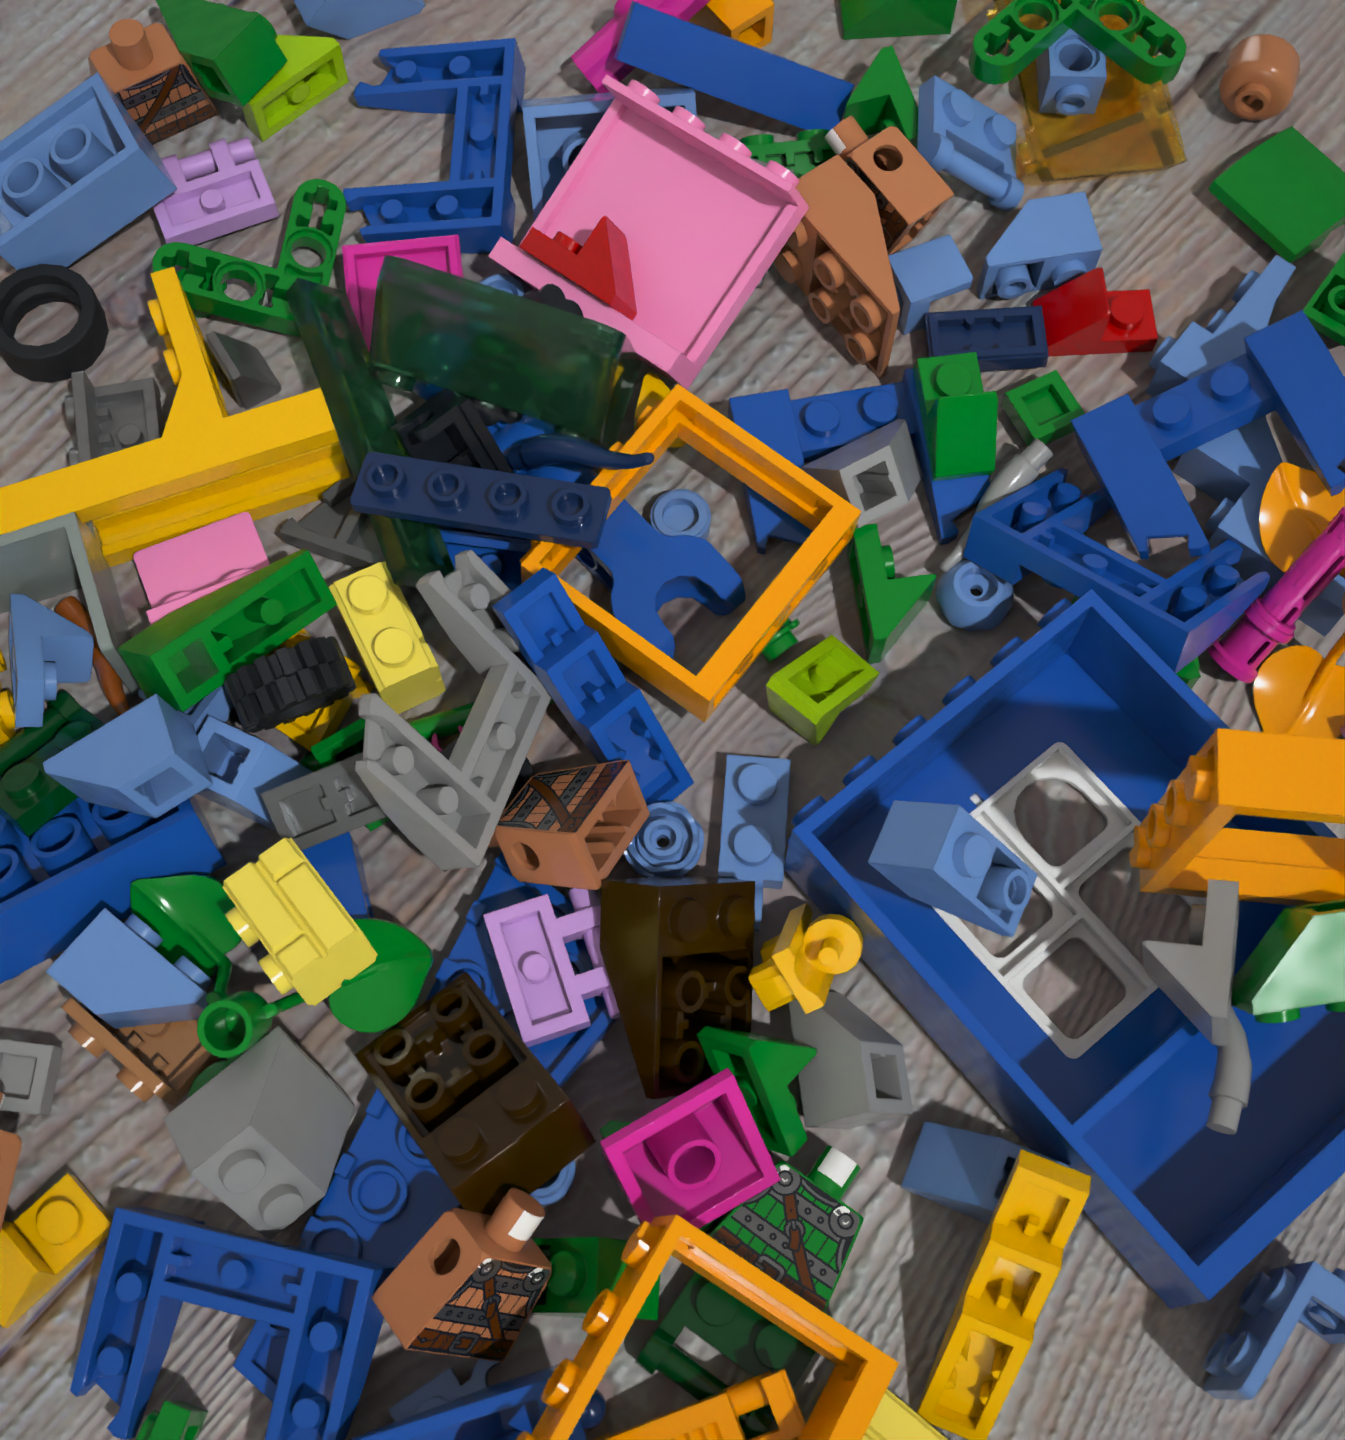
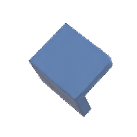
[888,234,973,335]

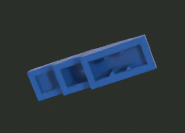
[614,1,854,131]
[492,567,694,806]

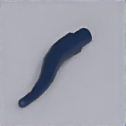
[508,433,654,470]

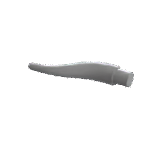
[940,438,1053,572]
[1206,1005,1252,1135]

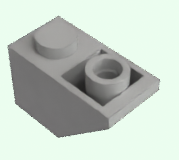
[801,419,923,528]
[789,992,913,1129]

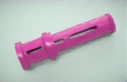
[1207,506,1345,683]

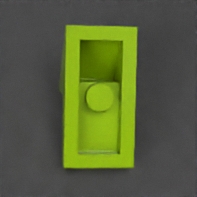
[242,35,349,142]
[766,635,880,746]

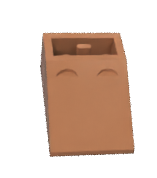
[774,154,900,379]

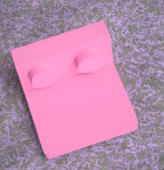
[133,512,270,625]

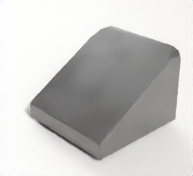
[205,331,282,410]

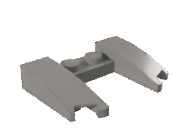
[355,550,551,870]

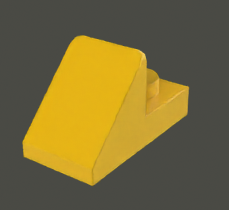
[0,1173,113,1328]

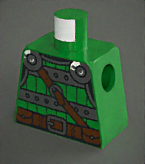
[709,1145,864,1313]

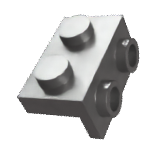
[64,370,164,466]

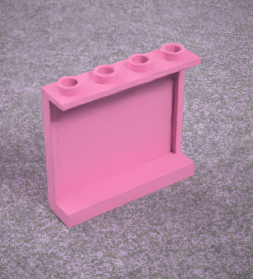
[488,74,809,390]

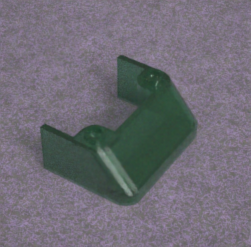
[368,255,642,450]

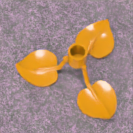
[1253,462,1345,739]

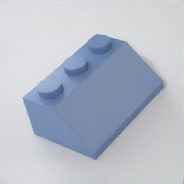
[0,72,177,270]
[522,86,697,221]

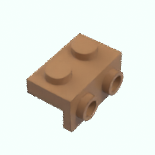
[61,996,219,1106]

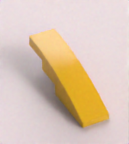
[916,1149,1091,1440]

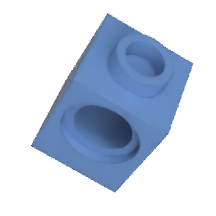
[1036,22,1107,116]

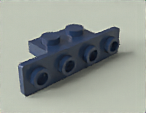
[350,452,612,549]

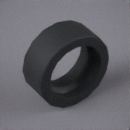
[0,264,109,383]

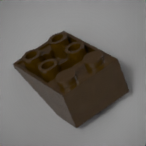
[600,875,755,1100]
[355,972,597,1215]

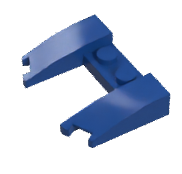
[343,38,526,254]
[1071,310,1345,559]
[728,368,990,555]
[963,468,1270,673]
[70,1207,396,1440]

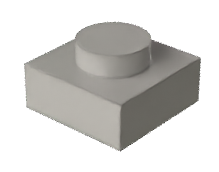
[0,1039,63,1116]

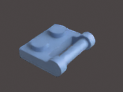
[917,75,1024,212]

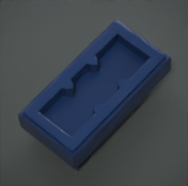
[923,306,1049,371]

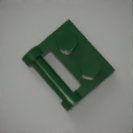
[0,690,105,837]
[635,1271,816,1440]

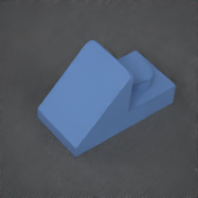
[8,594,94,727]

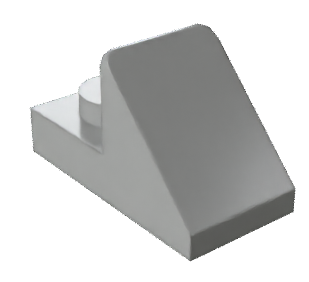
[1141,879,1239,1046]

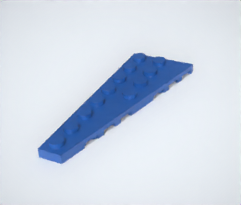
[233,852,619,1402]

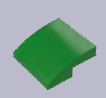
[1207,126,1345,263]

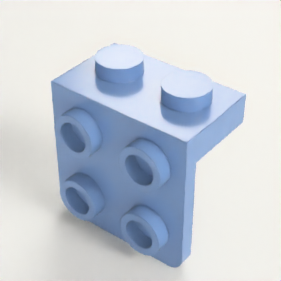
[1203,1261,1345,1400]

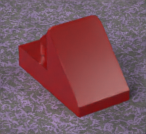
[520,216,637,321]
[1031,267,1158,357]

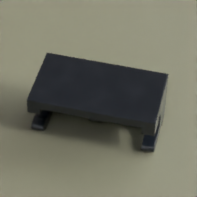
[391,388,514,473]

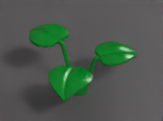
[130,874,433,1098]

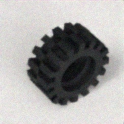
[224,636,356,733]

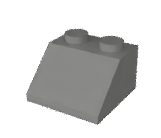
[163,1026,355,1241]

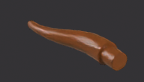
[55,596,130,716]

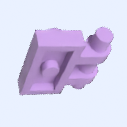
[153,137,279,245]
[483,888,621,1047]

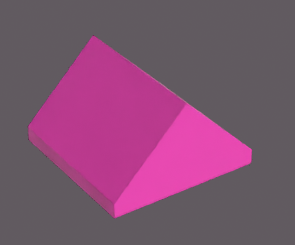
[600,1068,781,1229]

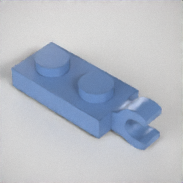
[718,754,791,932]

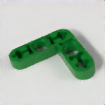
[968,0,1187,86]
[151,179,346,336]

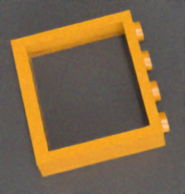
[520,383,862,723]
[1129,728,1345,906]
[516,1214,899,1440]

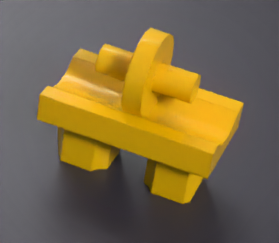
[748,903,863,1014]

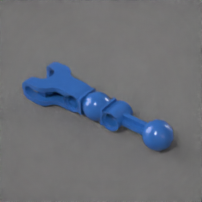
[404,329,746,660]

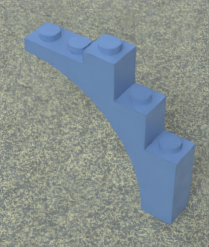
[1146,255,1345,636]

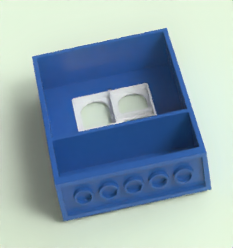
[784,589,1345,1309]

